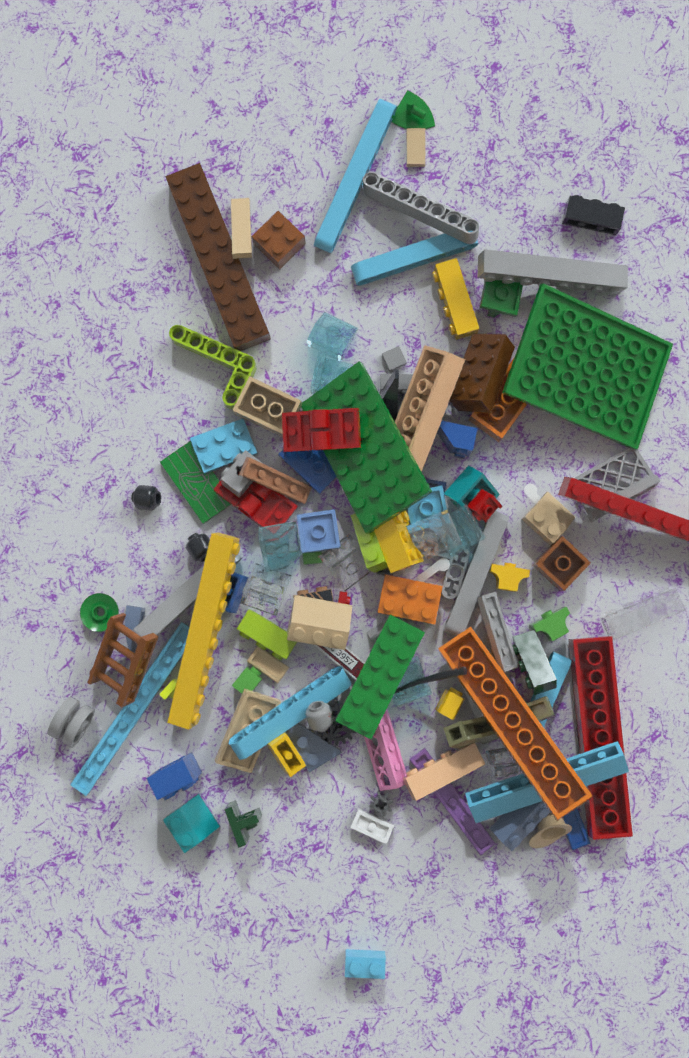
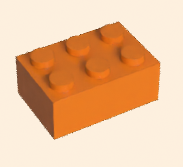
[377,574,443,624]

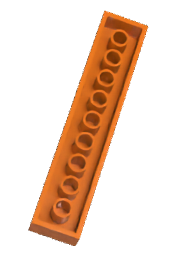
[438,627,592,821]

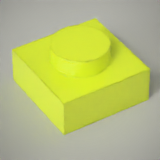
[159,679,177,700]

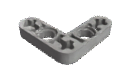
[416,534,470,599]

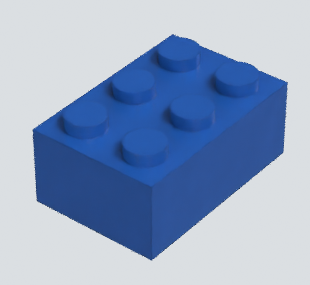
[146,752,202,801]

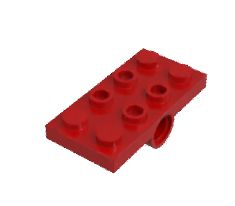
[282,408,361,452]
[213,471,298,537]

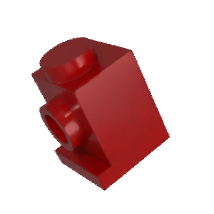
[467,489,503,522]

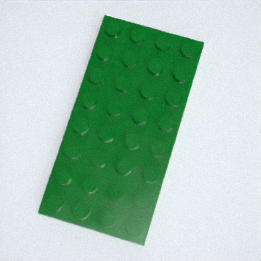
[301,361,432,534]

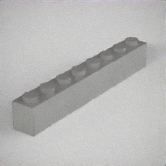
[477,249,628,295]

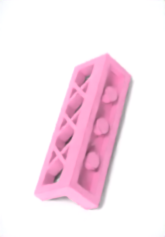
[364,709,407,791]

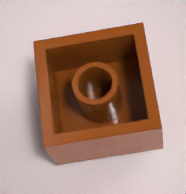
[251,211,306,270]
[532,536,591,592]

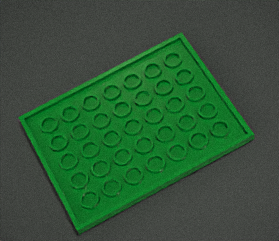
[502,283,673,450]

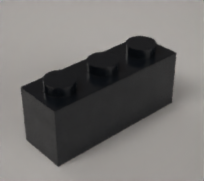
[562,195,625,235]

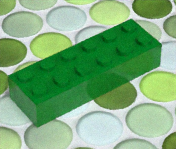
[336,615,425,740]

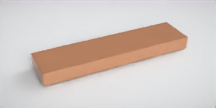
[239,457,312,504]

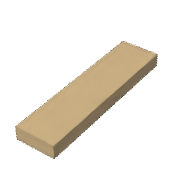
[231,198,252,259]

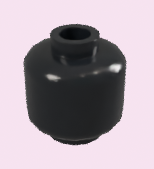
[131,485,162,511]
[186,533,210,562]

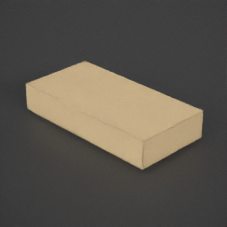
[406,128,425,167]
[247,646,290,683]

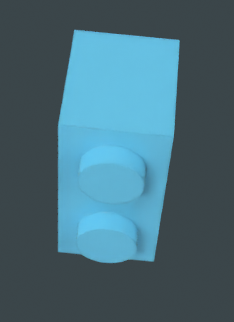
[345,949,386,979]

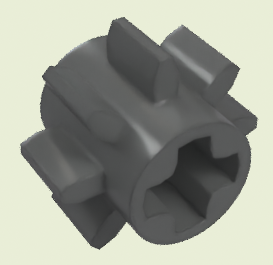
[369,790,393,816]

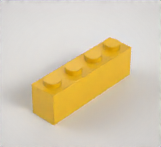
[432,258,480,340]

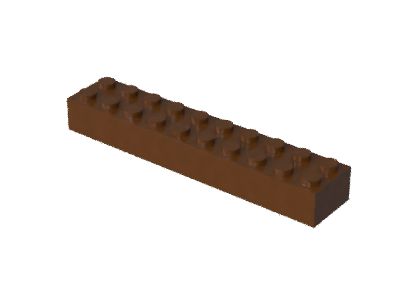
[165,163,271,351]

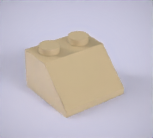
[522,491,575,545]

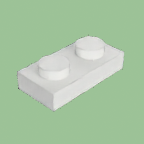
[350,808,394,844]

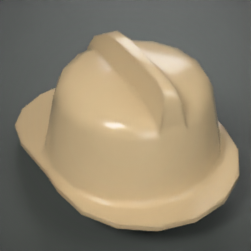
[529,813,572,848]

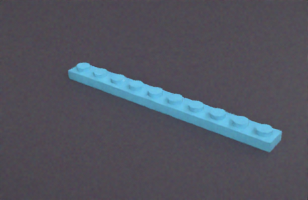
[70,622,189,796]

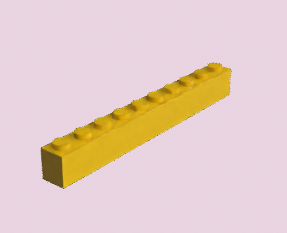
[167,532,240,730]

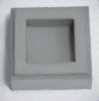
[382,346,407,372]

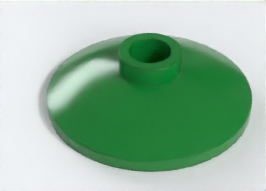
[80,593,119,632]

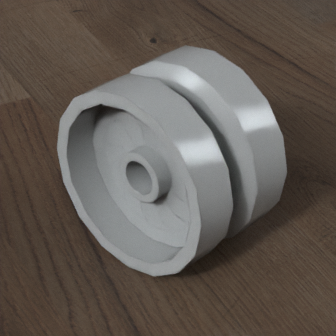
[47,696,95,748]

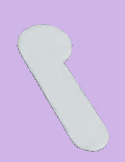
[524,483,541,504]
[418,558,450,582]

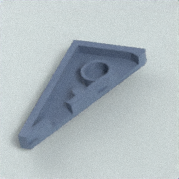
[286,723,342,773]

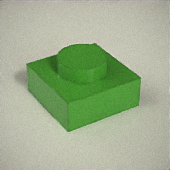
[303,551,323,565]

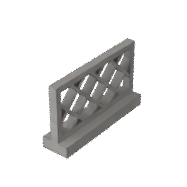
[575,448,661,522]

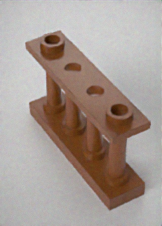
[87,613,159,707]

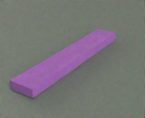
[409,747,496,856]

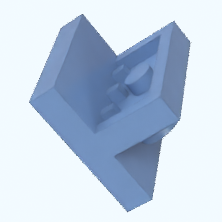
[297,509,341,554]

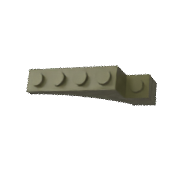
[444,696,555,749]

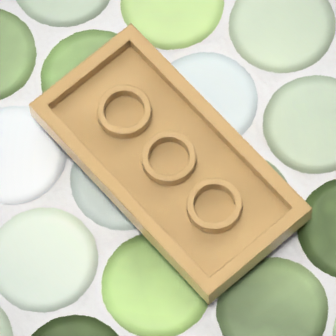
[215,688,281,773]

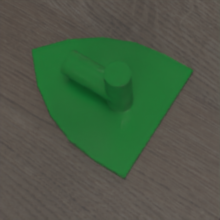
[391,90,435,130]

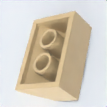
[287,595,352,650]

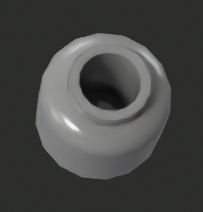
[305,701,333,732]

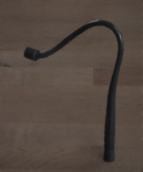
[394,666,467,694]

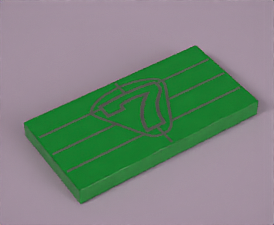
[160,441,231,524]

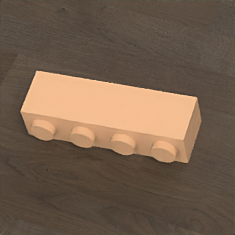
[402,743,485,801]

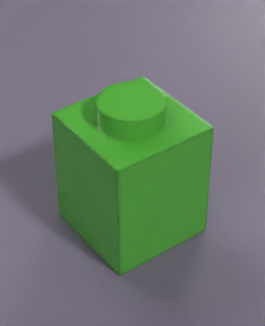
[232,666,263,694]

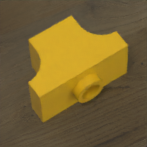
[489,563,530,592]

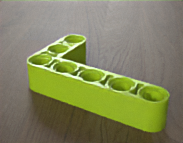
[169,325,257,410]

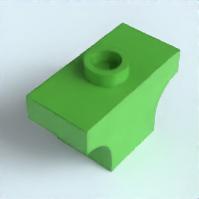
[529,607,570,641]

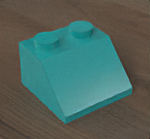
[444,465,500,523]
[163,794,220,853]

